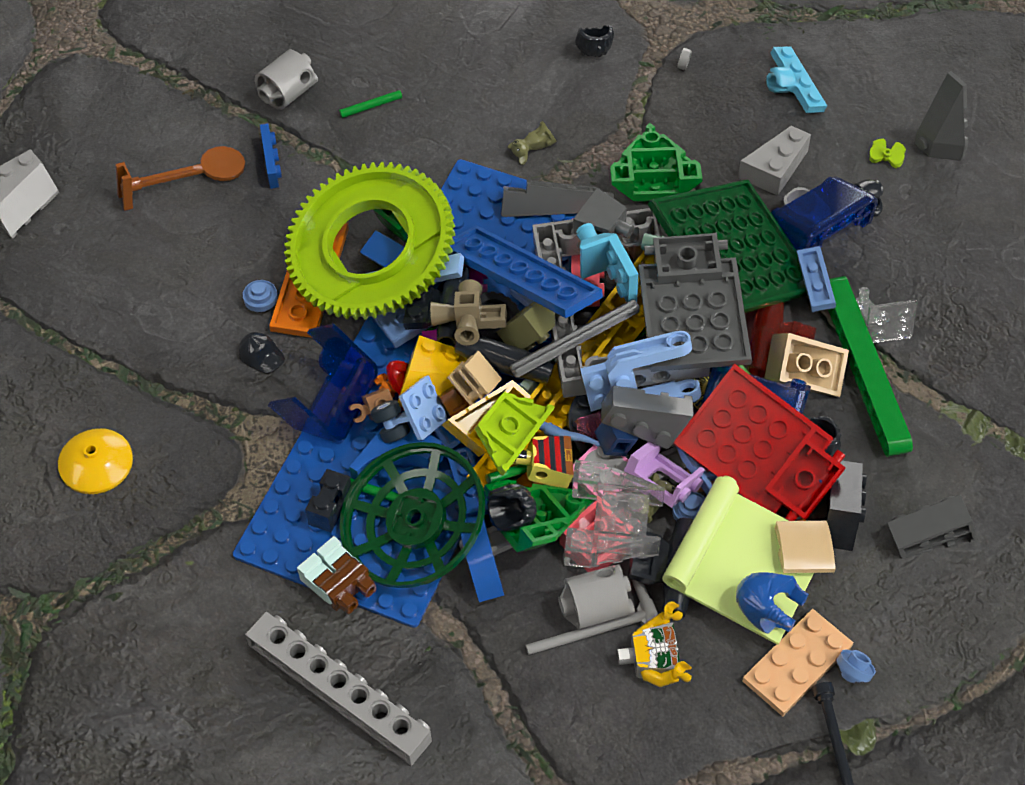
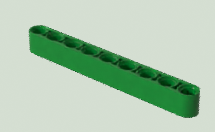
[828,276,913,457]

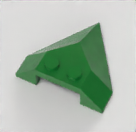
[610,123,702,201]
[484,480,597,552]

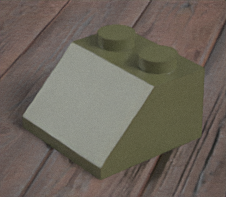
[496,302,555,351]

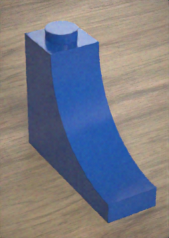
[349,422,444,479]

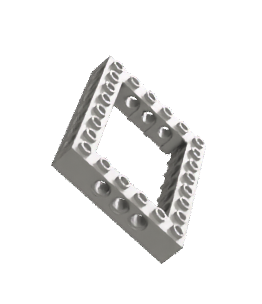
[532,208,710,398]

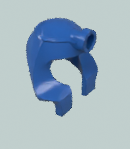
[736,572,809,634]

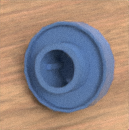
[243,280,278,312]
[672,491,705,521]
[836,649,876,683]

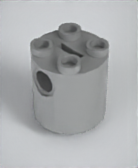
[255,49,318,110]
[558,564,635,629]

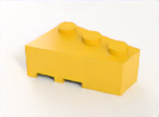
[442,380,531,457]

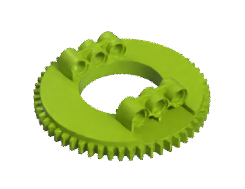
[284,162,455,320]

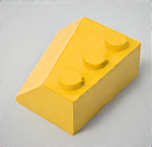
[398,335,469,407]

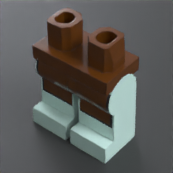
[297,536,376,614]

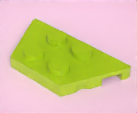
[475,392,555,476]

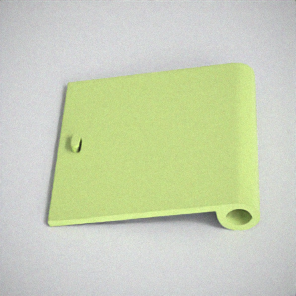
[662,476,814,645]

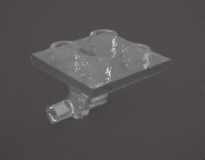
[856,287,917,343]

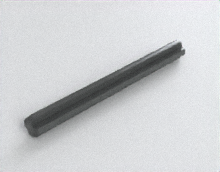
[510,300,640,377]

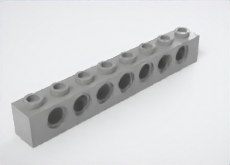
[245,612,432,766]

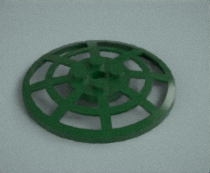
[339,442,485,588]

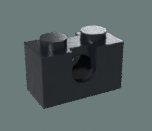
[305,469,351,532]

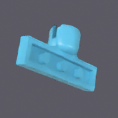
[766,47,827,113]

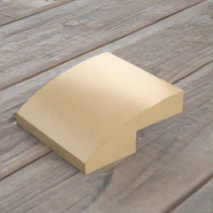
[775,521,835,573]

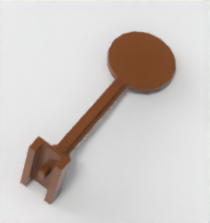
[116,146,245,211]

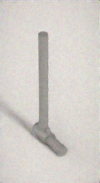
[526,580,658,655]

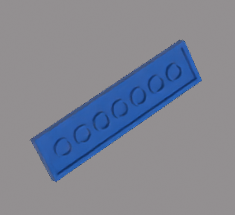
[448,225,603,318]

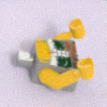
[617,601,692,687]

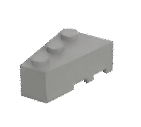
[738,126,811,196]

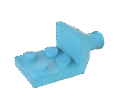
[576,223,638,302]

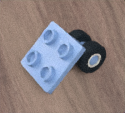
[370,376,447,443]

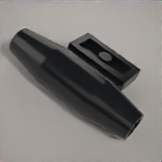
[403,265,470,347]
[454,337,554,383]
[627,517,693,618]

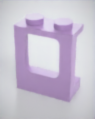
[623,442,705,508]

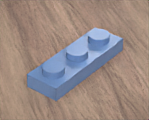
[797,246,836,312]

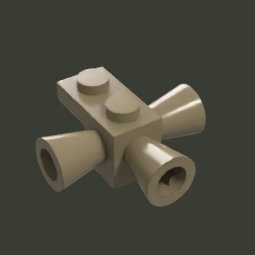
[430,279,507,345]

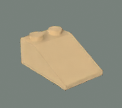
[764,333,849,397]

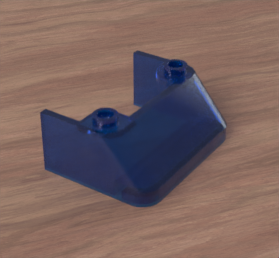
[268,323,378,442]

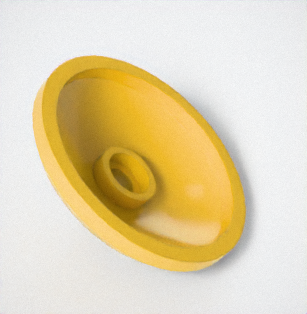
[58,428,133,494]

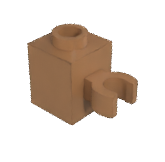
[348,388,393,423]

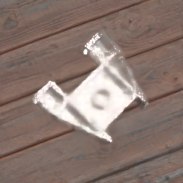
[564,460,665,568]

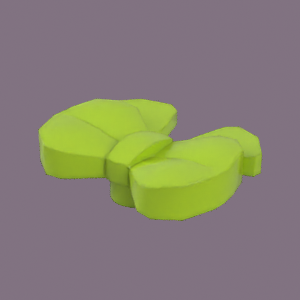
[869,139,906,168]

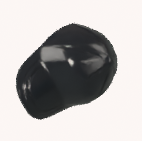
[239,332,285,373]

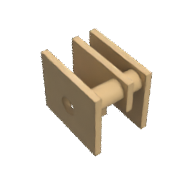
[447,351,502,406]

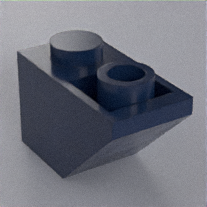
[595,423,638,456]

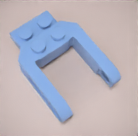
[580,331,701,411]

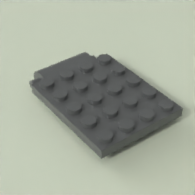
[638,233,752,372]

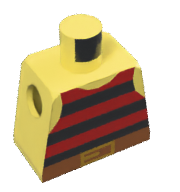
[513,436,574,488]

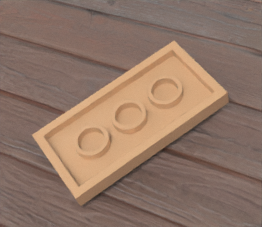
[742,609,854,717]

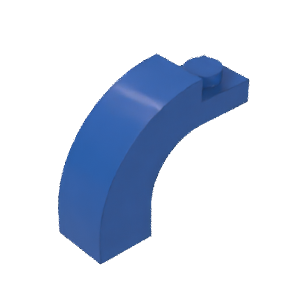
[461,516,504,602]

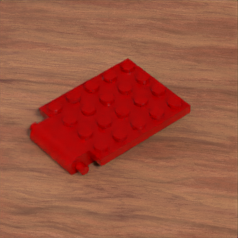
[673,364,846,521]

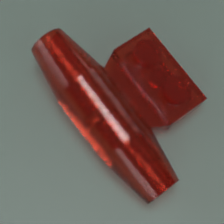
[747,302,816,378]

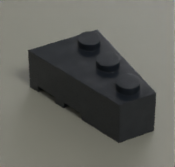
[824,461,867,551]

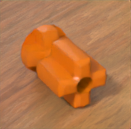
[374,373,396,398]

